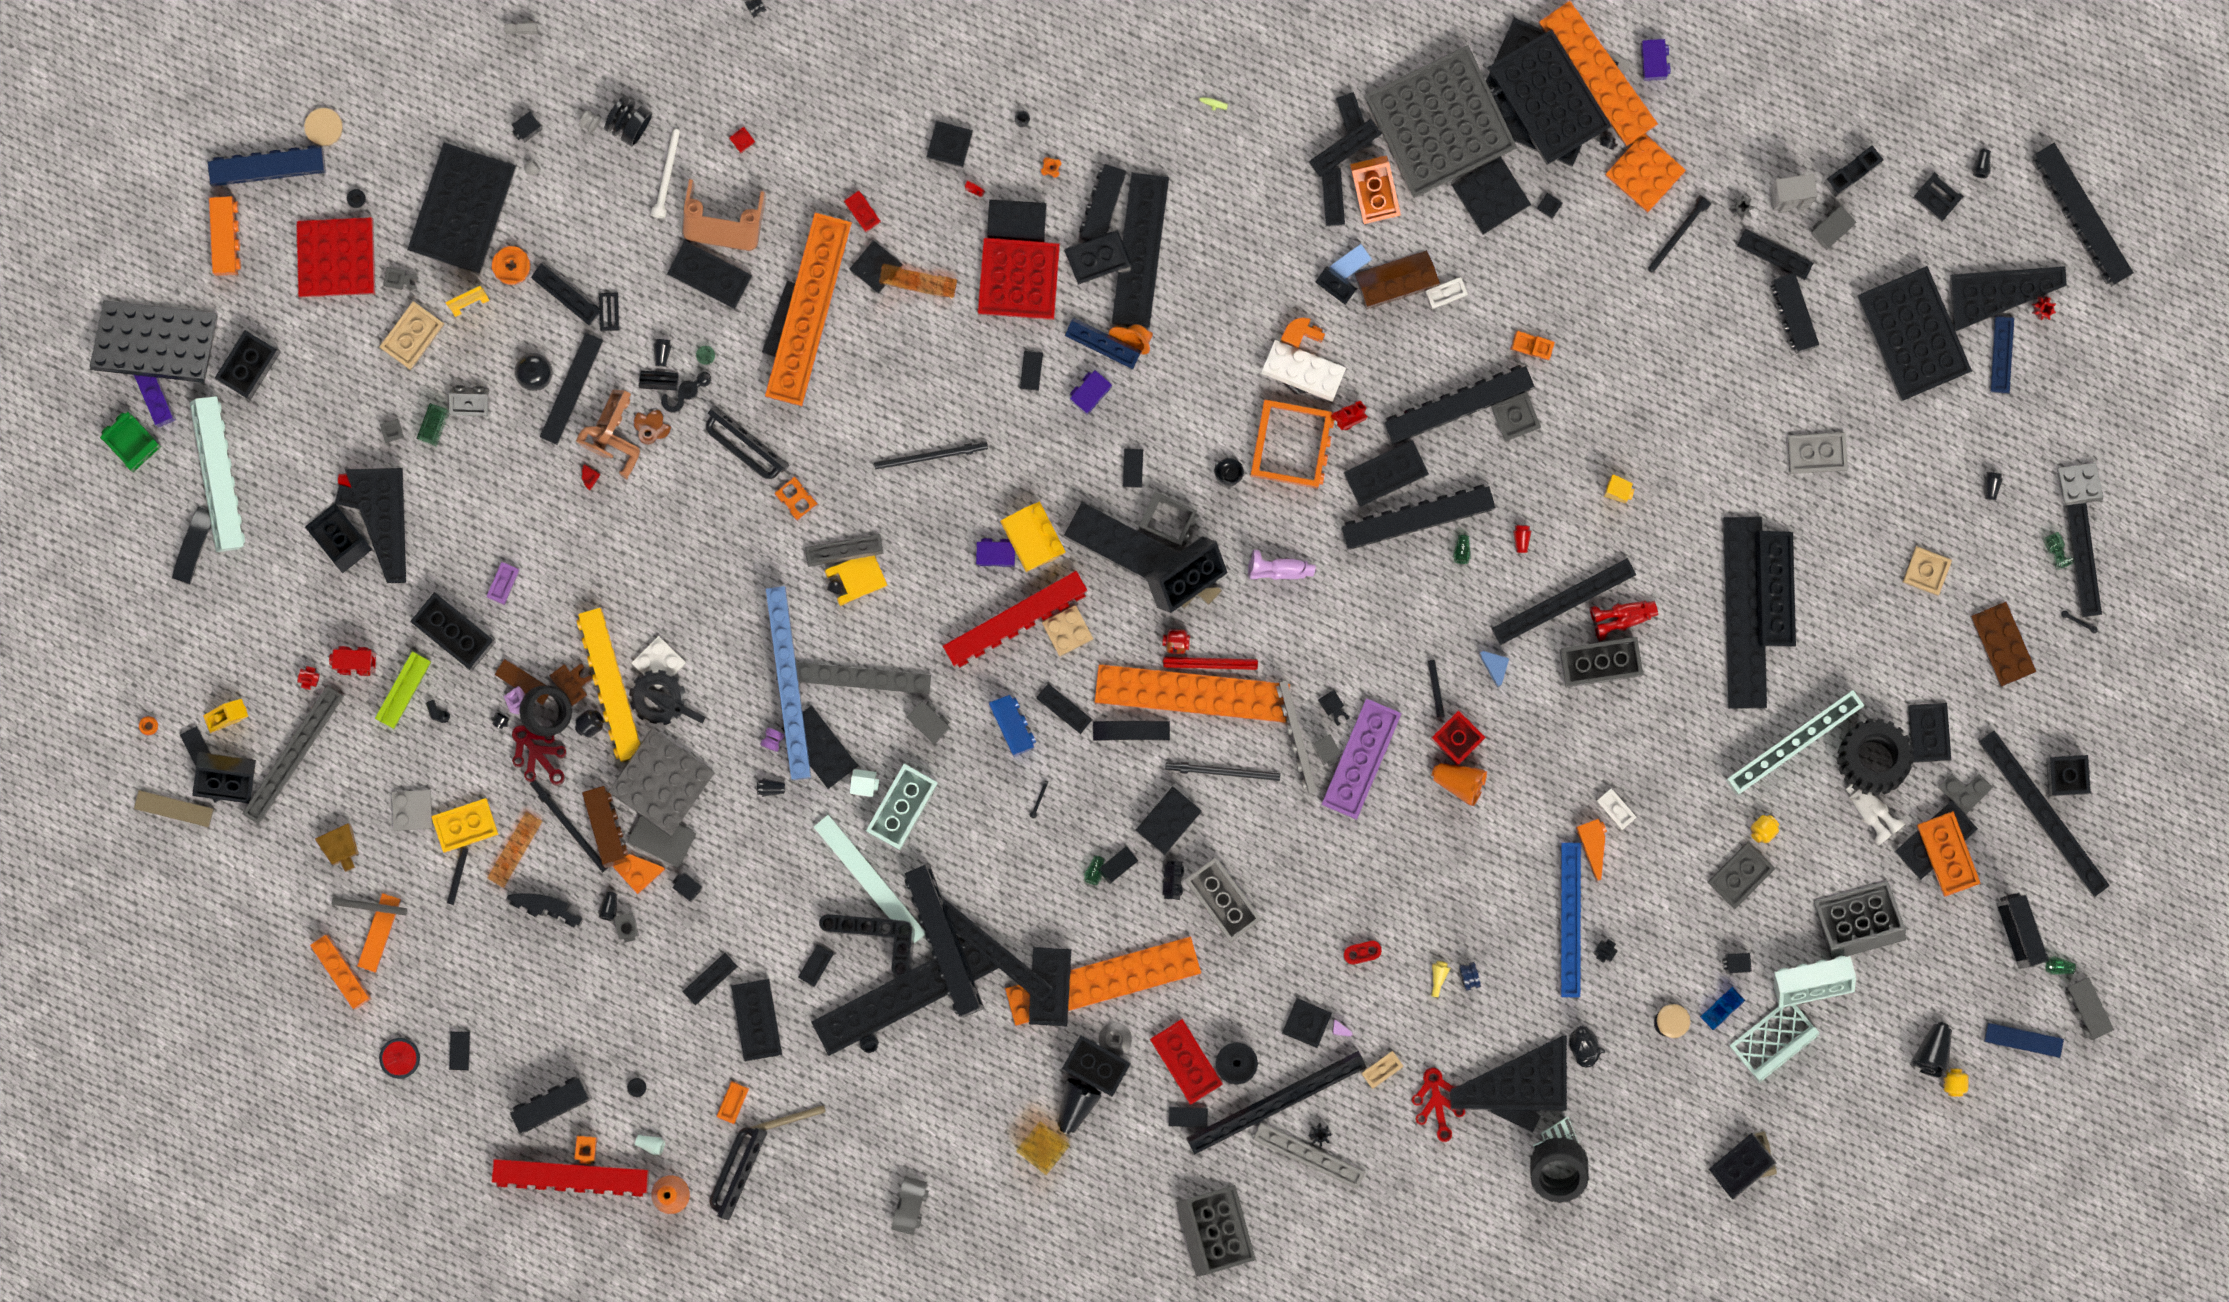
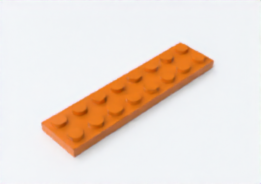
[1539,1,1658,147]

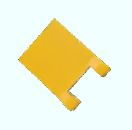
[445,286,490,317]
[825,555,888,606]

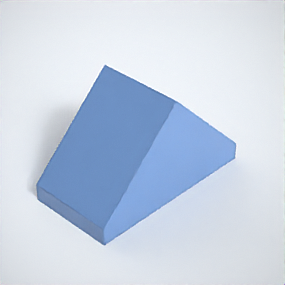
[1479,651,1509,688]

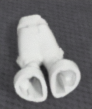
[1846,784,1906,846]

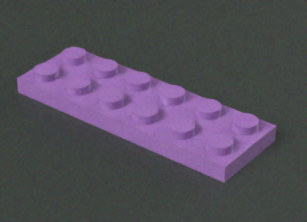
[1321,698,1402,820]

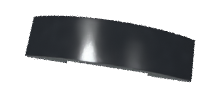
[172,507,212,585]
[1093,721,1170,741]

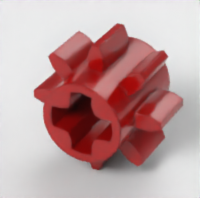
[2032,297,2056,320]
[297,666,320,690]

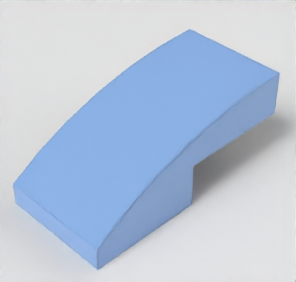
[1330,244,1372,279]

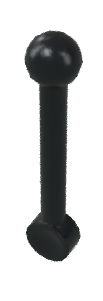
[2061,610,2098,633]
[1029,780,1049,819]

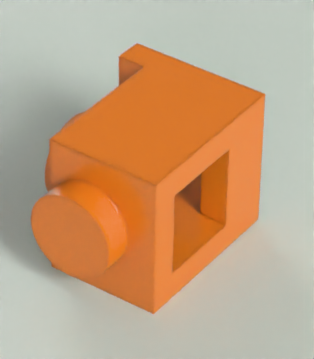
[575,1136,598,1164]

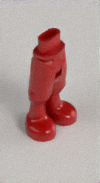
[1590,600,1659,642]

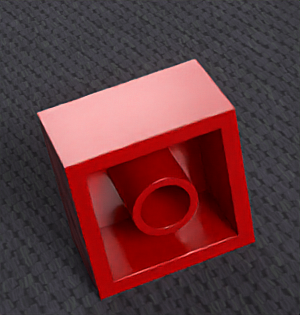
[1431,710,1486,765]

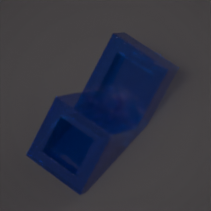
[1700,987,1745,1030]

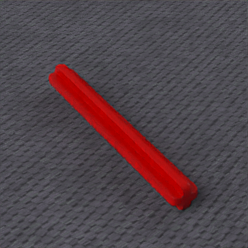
[1163,657,1258,670]

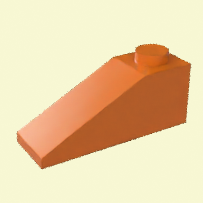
[1576,819,1607,882]

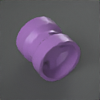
[760,727,785,752]

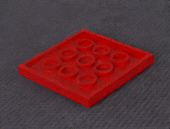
[297,217,375,297]
[978,238,1060,320]

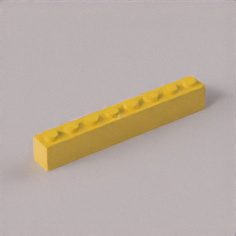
[576,608,641,762]

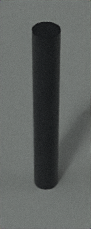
[1428,660,1445,718]
[447,848,469,905]

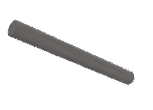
[332,897,407,916]

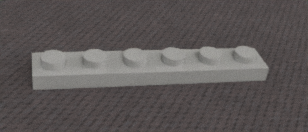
[1276,679,1317,794]

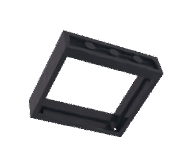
[1996,892,2049,969]

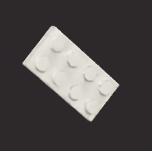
[1261,340,1346,402]

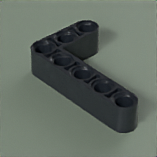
[819,914,915,978]

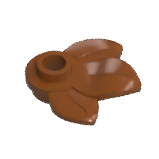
[634,410,671,445]

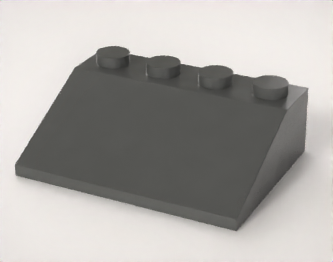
[1814,881,1906,960]
[1176,1185,1256,1277]

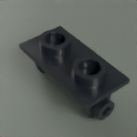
[1162,860,1184,900]

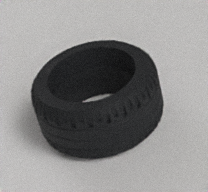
[519,685,572,736]

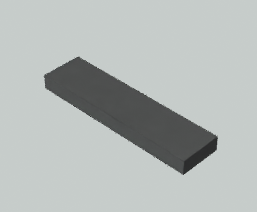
[805,534,884,567]

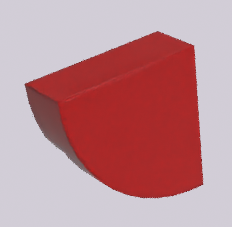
[965,180,985,197]
[582,464,601,491]

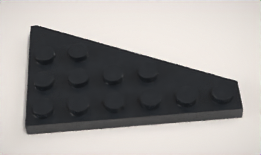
[1450,1035,1567,1111]

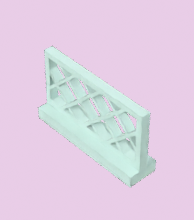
[1730,1005,1820,1083]

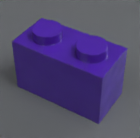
[1641,39,1671,81]
[1069,370,1112,415]
[976,538,1015,567]

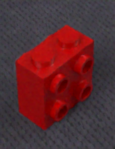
[329,646,376,676]

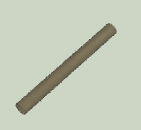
[750,1105,826,1130]

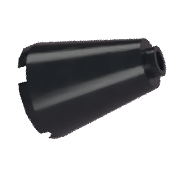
[1910,1022,1952,1078]
[1057,1078,1102,1134]

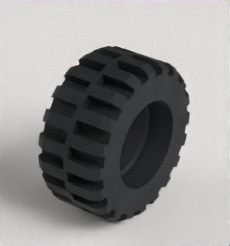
[1837,719,1914,796]

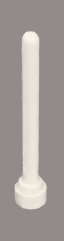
[650,128,680,219]

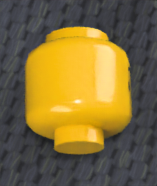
[1750,815,1779,843]
[1943,1068,1969,1097]

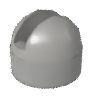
[524,159,541,175]

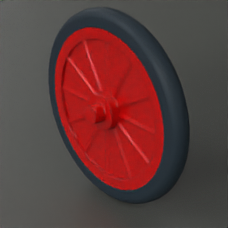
[379,1038,420,1079]

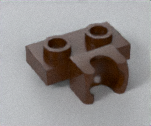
[549,663,593,707]

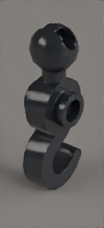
[661,372,712,413]

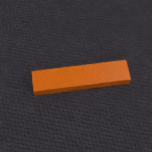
[357,893,401,973]

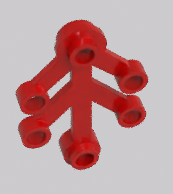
[1412,1068,1465,1142]

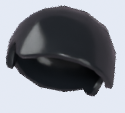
[1214,457,1244,486]

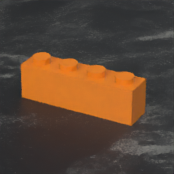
[209,196,241,276]
[310,935,372,1010]

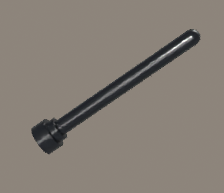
[1648,195,1712,273]

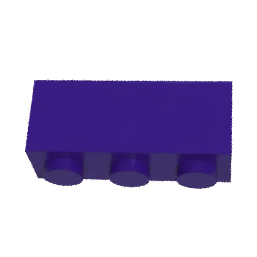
[134,375,176,428]

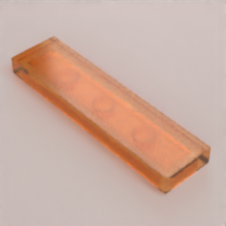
[487,812,543,888]

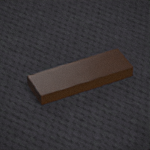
[494,659,549,706]

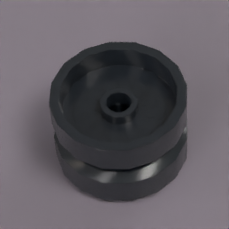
[1215,1042,1258,1085]

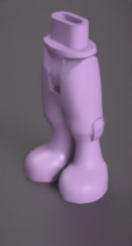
[1248,550,1316,580]

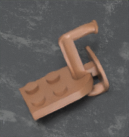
[576,390,640,480]

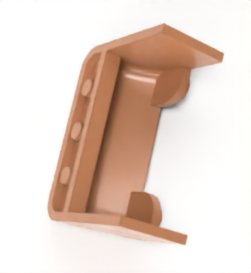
[682,179,766,251]

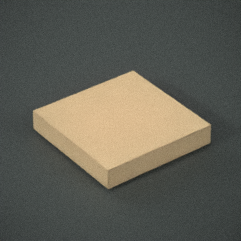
[1903,546,1952,596]

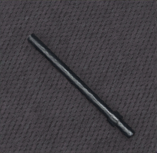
[874,442,988,470]
[1165,762,1281,781]
[530,779,608,873]

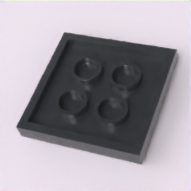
[1452,157,1531,235]

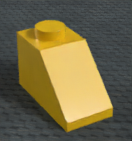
[1604,474,1635,503]
[203,699,248,733]

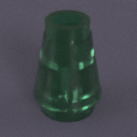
[1452,535,1471,564]
[1083,855,1105,886]
[2045,956,2076,975]

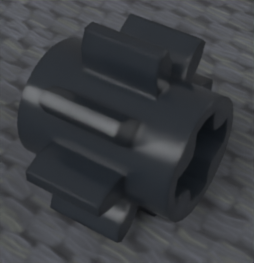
[1594,939,1618,963]
[1308,1123,1333,1147]

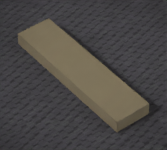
[134,790,214,827]

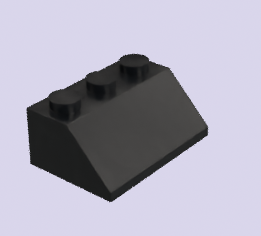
[987,199,1047,242]
[192,752,256,804]

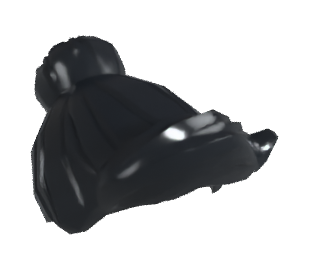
[1569,1026,1605,1068]

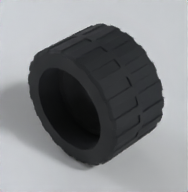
[1530,1137,1589,1203]

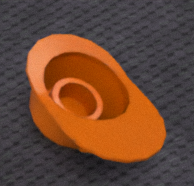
[1109,324,1153,355]

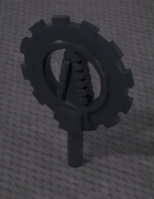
[629,670,706,725]

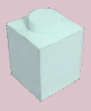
[850,769,879,797]

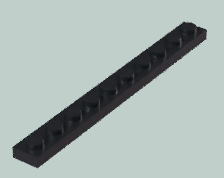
[1978,730,2110,897]
[1186,1050,1367,1155]

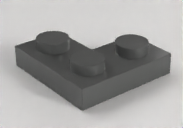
[1938,774,1993,815]

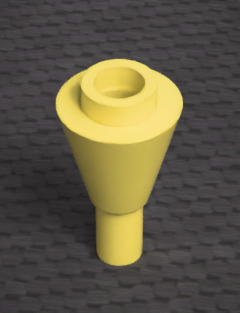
[1431,961,1451,997]

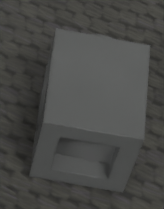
[614,913,639,943]

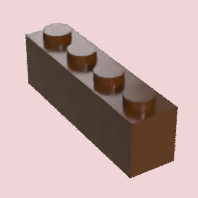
[582,786,629,868]

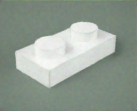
[1425,277,1468,309]
[1596,788,1637,830]

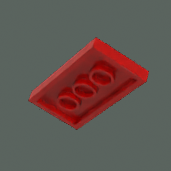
[1150,1019,1223,1105]

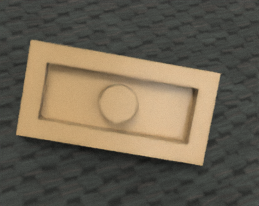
[1361,1051,1404,1089]

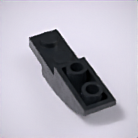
[506,893,584,928]

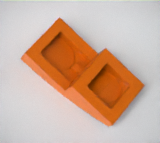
[1510,331,1555,361]

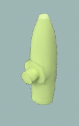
[1199,97,1228,111]

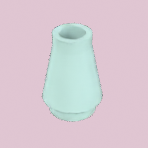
[635,1135,665,1156]

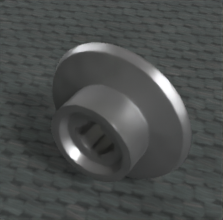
[1099,1022,1132,1056]

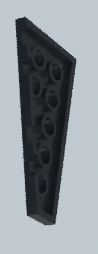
[1950,266,2067,332]
[345,468,406,584]

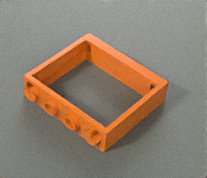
[1250,399,1335,489]

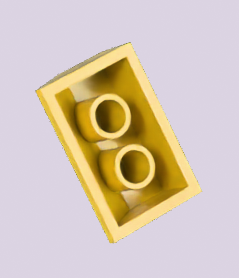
[1000,501,1066,572]

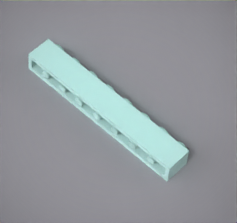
[190,396,245,552]
[1726,690,1864,796]

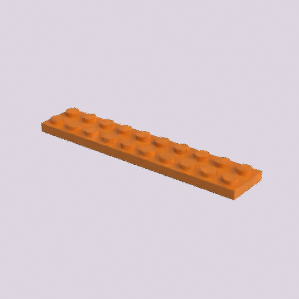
[765,213,852,407]
[1095,664,1290,723]
[1005,936,1201,1026]

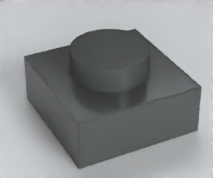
[380,419,404,443]

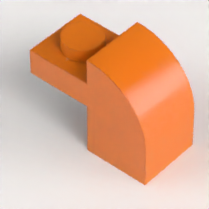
[1280,318,1325,348]

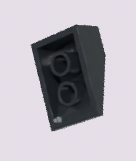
[305,503,373,574]

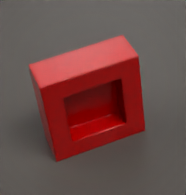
[729,127,756,154]

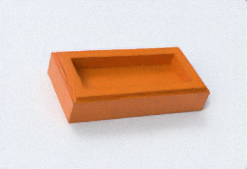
[716,1081,749,1124]

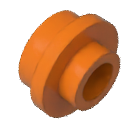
[139,716,158,736]

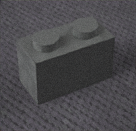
[1811,206,1857,251]
[906,701,951,745]
[1312,734,1341,766]

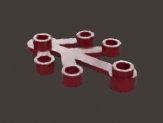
[512,725,567,786]

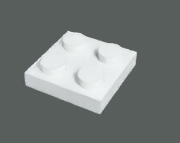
[632,636,686,690]

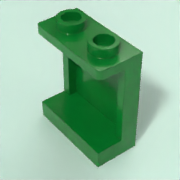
[100,412,162,473]

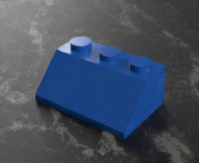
[989,695,1036,757]

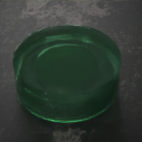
[696,346,715,365]

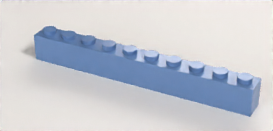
[766,586,812,781]

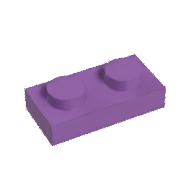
[486,562,520,605]

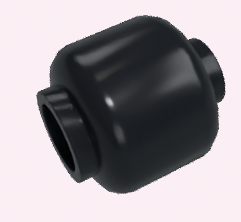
[575,709,604,738]

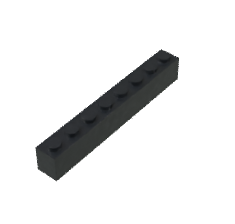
[2032,142,2134,287]
[1383,365,1535,445]
[1341,484,1496,551]
[904,865,985,1017]

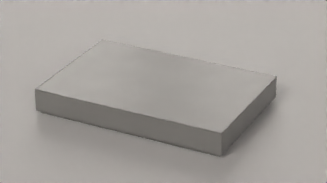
[1787,432,1848,474]

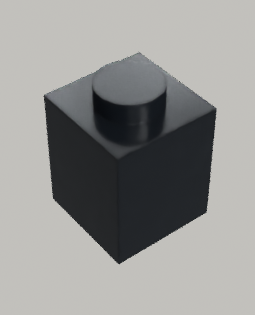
[512,111,543,142]
[672,873,703,903]
[1722,953,1752,974]

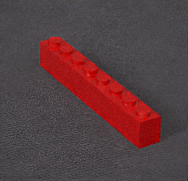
[943,571,1088,668]
[492,1159,650,1197]

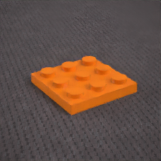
[1605,134,1686,213]

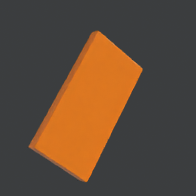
[1917,811,1981,897]

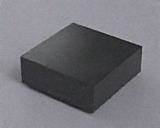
[1537,193,1563,219]

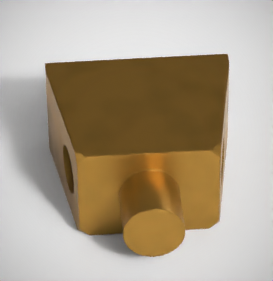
[315,823,359,872]

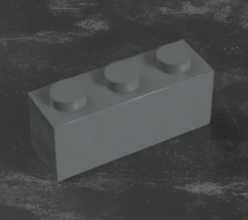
[2065,977,2114,1040]

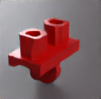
[1330,401,1368,431]

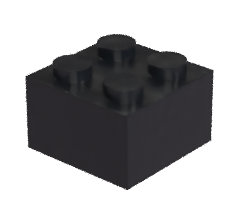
[2046,755,2091,797]

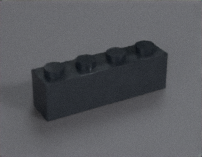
[1079,164,1126,240]
[1770,273,1820,354]

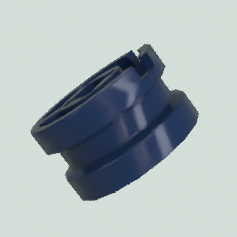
[1459,962,1481,991]

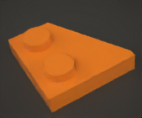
[612,854,666,894]

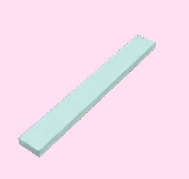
[814,815,925,943]

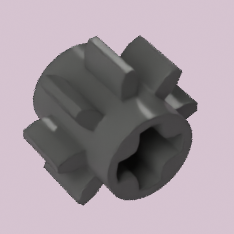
[1730,195,1755,220]

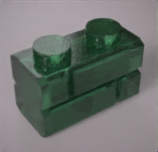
[416,403,449,447]

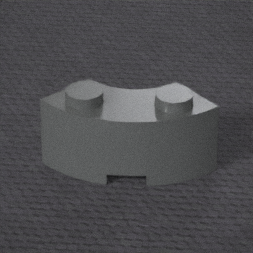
[891,1176,929,1235]

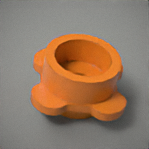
[1041,157,1062,178]

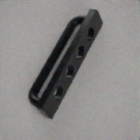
[706,406,790,479]
[709,1127,768,1220]

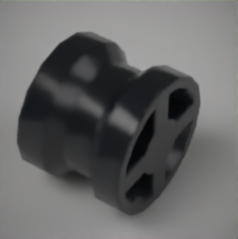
[744,0,767,18]

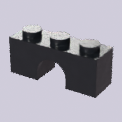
[1824,145,1884,198]

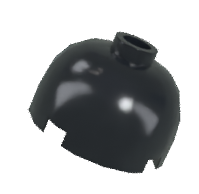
[514,353,553,391]

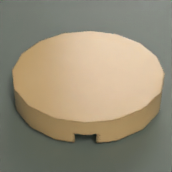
[304,108,343,146]

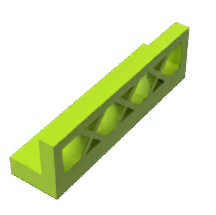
[375,651,431,729]

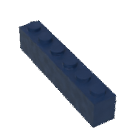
[207,145,326,187]

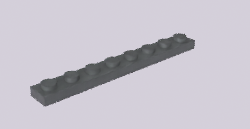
[776,662,931,695]
[242,685,344,825]

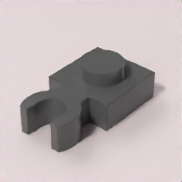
[383,267,419,290]

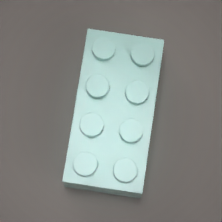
[866,764,938,851]
[1774,956,1856,1008]

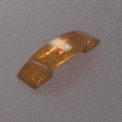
[879,264,957,298]

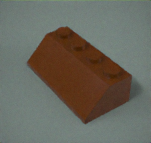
[1354,250,1440,310]

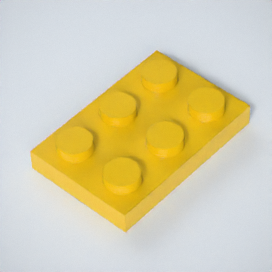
[431,798,499,853]

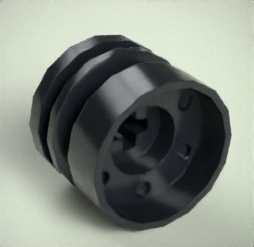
[604,96,653,147]

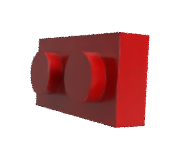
[844,191,881,233]

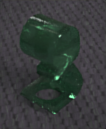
[2043,532,2074,571]

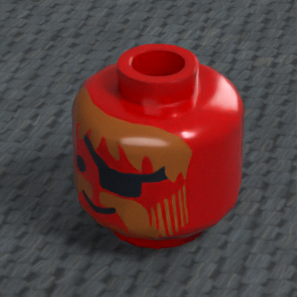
[1162,628,1190,654]

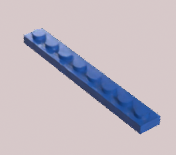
[1561,843,1581,998]

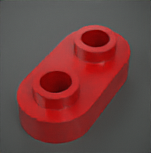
[1343,941,1382,965]

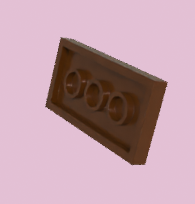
[1970,602,2037,687]

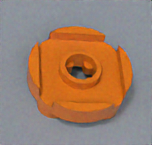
[492,246,531,285]

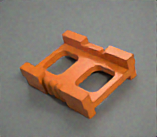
[775,477,818,521]

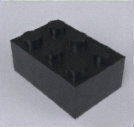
[214,330,281,401]
[1135,786,1202,856]
[1062,1035,1131,1097]

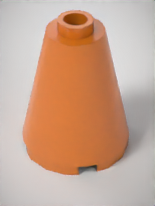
[1431,763,1487,806]
[651,1175,690,1214]

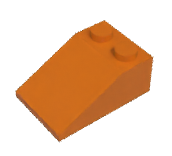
[1350,155,1401,224]

